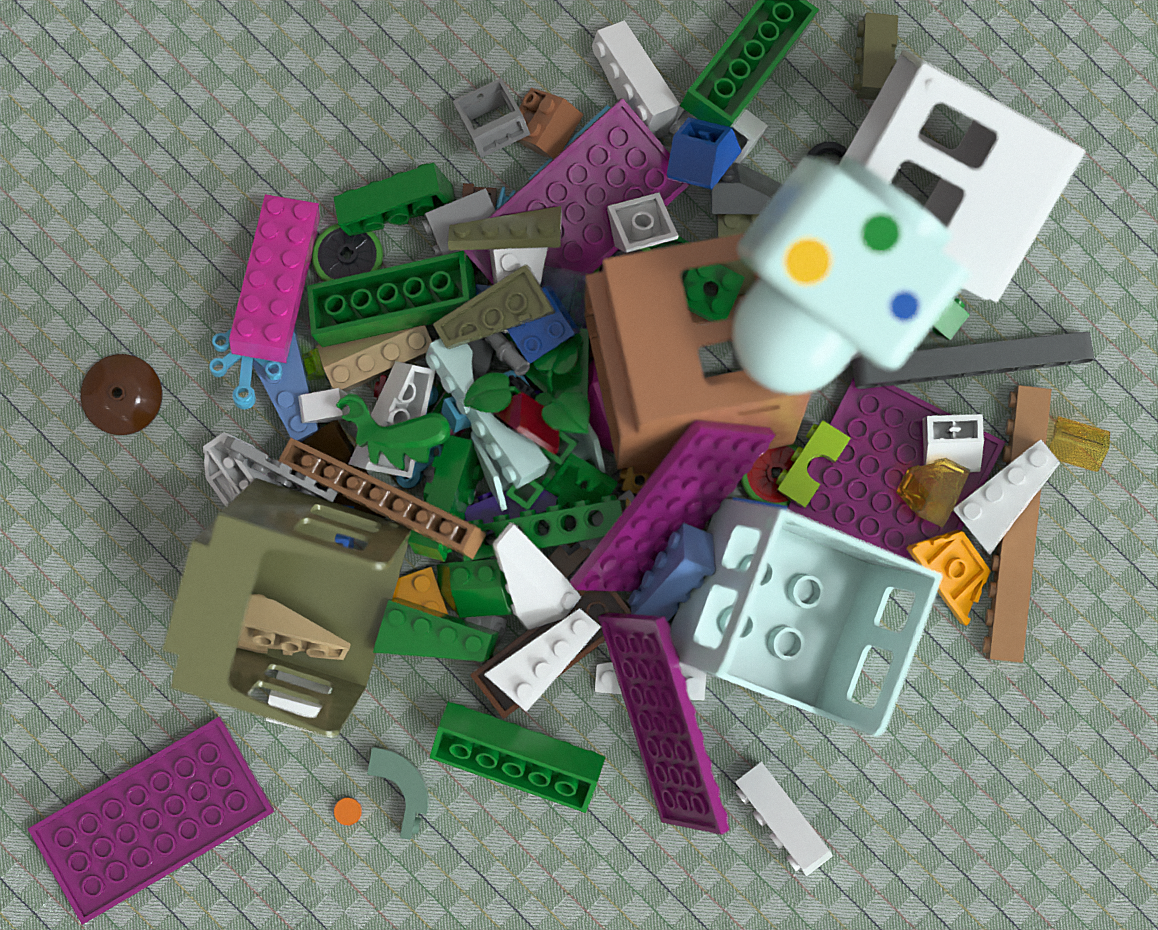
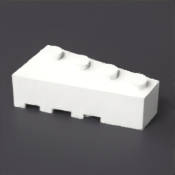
[349,361,435,478]
[953,439,1060,554]

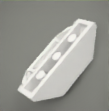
[203,432,281,506]

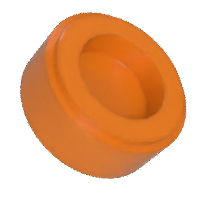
[334,797,362,825]

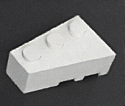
[489,248,547,333]

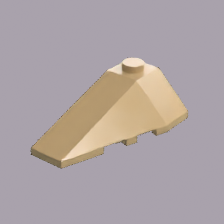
[237,594,350,660]

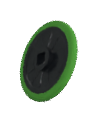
[312,223,383,282]

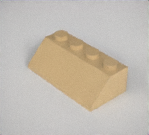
[316,325,433,392]

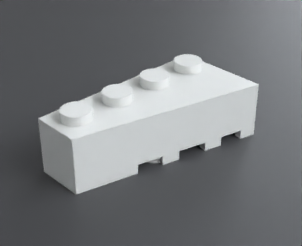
[592,20,680,139]
[484,609,601,712]
[735,762,833,876]

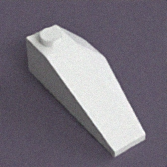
[493,523,581,630]

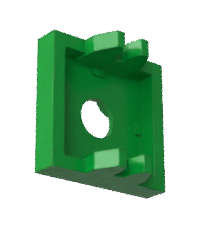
[681,264,745,322]
[545,452,618,518]

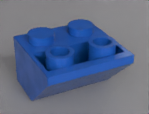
[667,117,742,190]

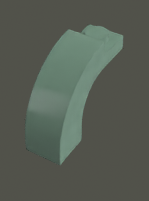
[367,746,430,840]

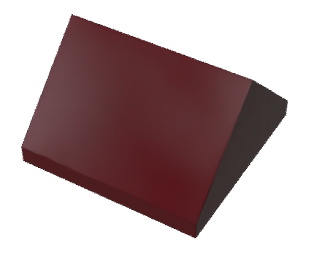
[494,392,560,455]

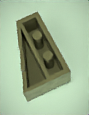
[852,12,898,100]

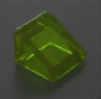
[302,348,325,381]

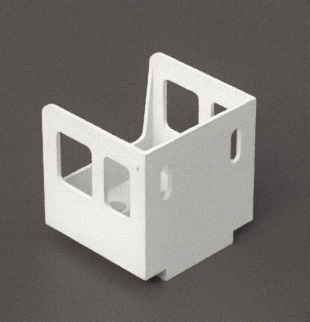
[838,49,1086,302]

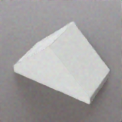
[298,388,350,423]

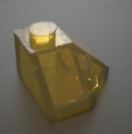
[896,458,970,528]

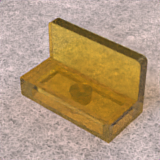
[1048,416,1110,472]

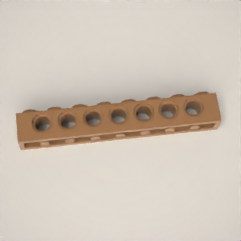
[278,438,486,559]

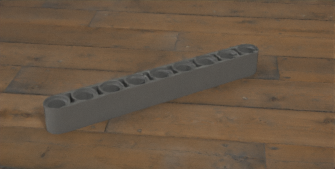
[852,332,1095,389]

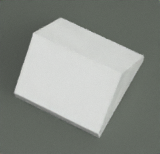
[607,193,678,253]
[266,671,332,734]

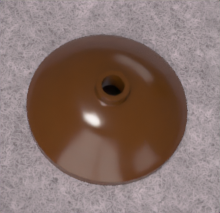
[80,354,163,436]

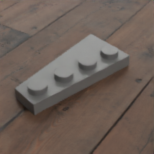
[223,436,338,502]

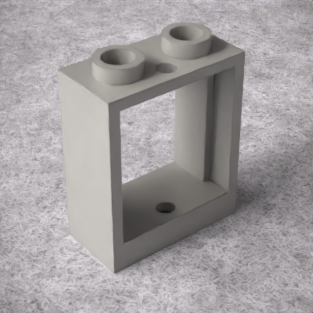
[453,78,530,158]

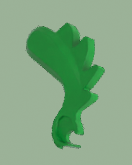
[336,393,451,471]

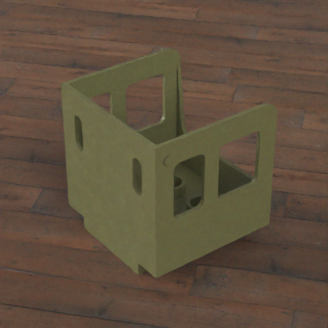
[162,478,411,737]

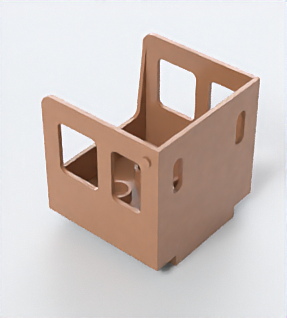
[584,233,812,475]

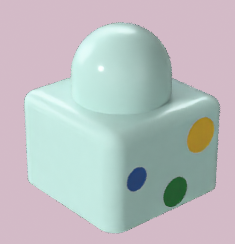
[733,156,971,394]

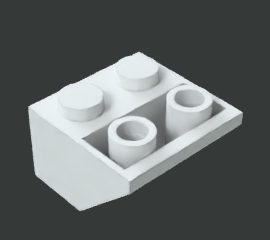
[922,414,984,474]

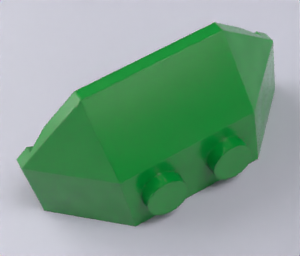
[437,559,513,618]

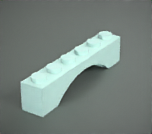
[426,338,549,489]

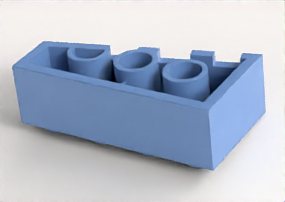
[253,324,321,442]
[629,523,715,622]

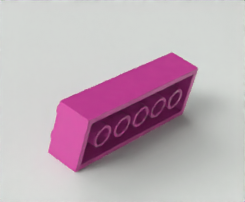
[229,194,320,363]

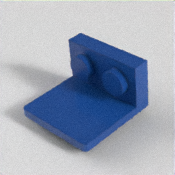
[507,285,581,363]

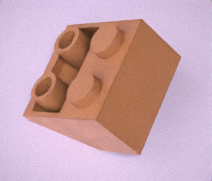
[517,87,584,160]

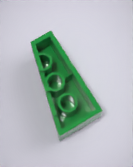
[333,162,456,236]
[408,435,484,562]
[373,597,499,662]

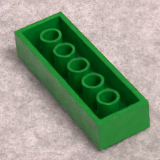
[680,0,819,127]
[307,251,477,348]
[429,701,606,813]

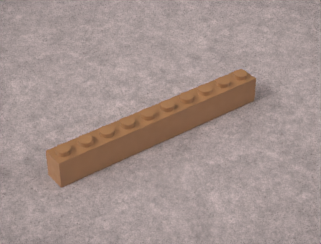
[982,385,1052,663]

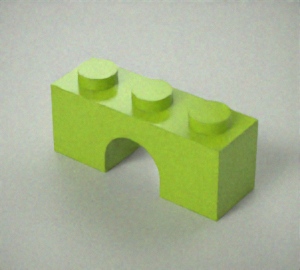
[775,420,850,509]

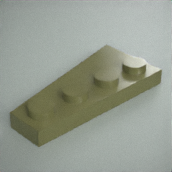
[448,206,562,250]
[433,264,556,349]

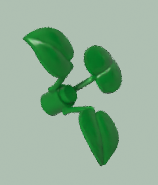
[464,338,590,434]

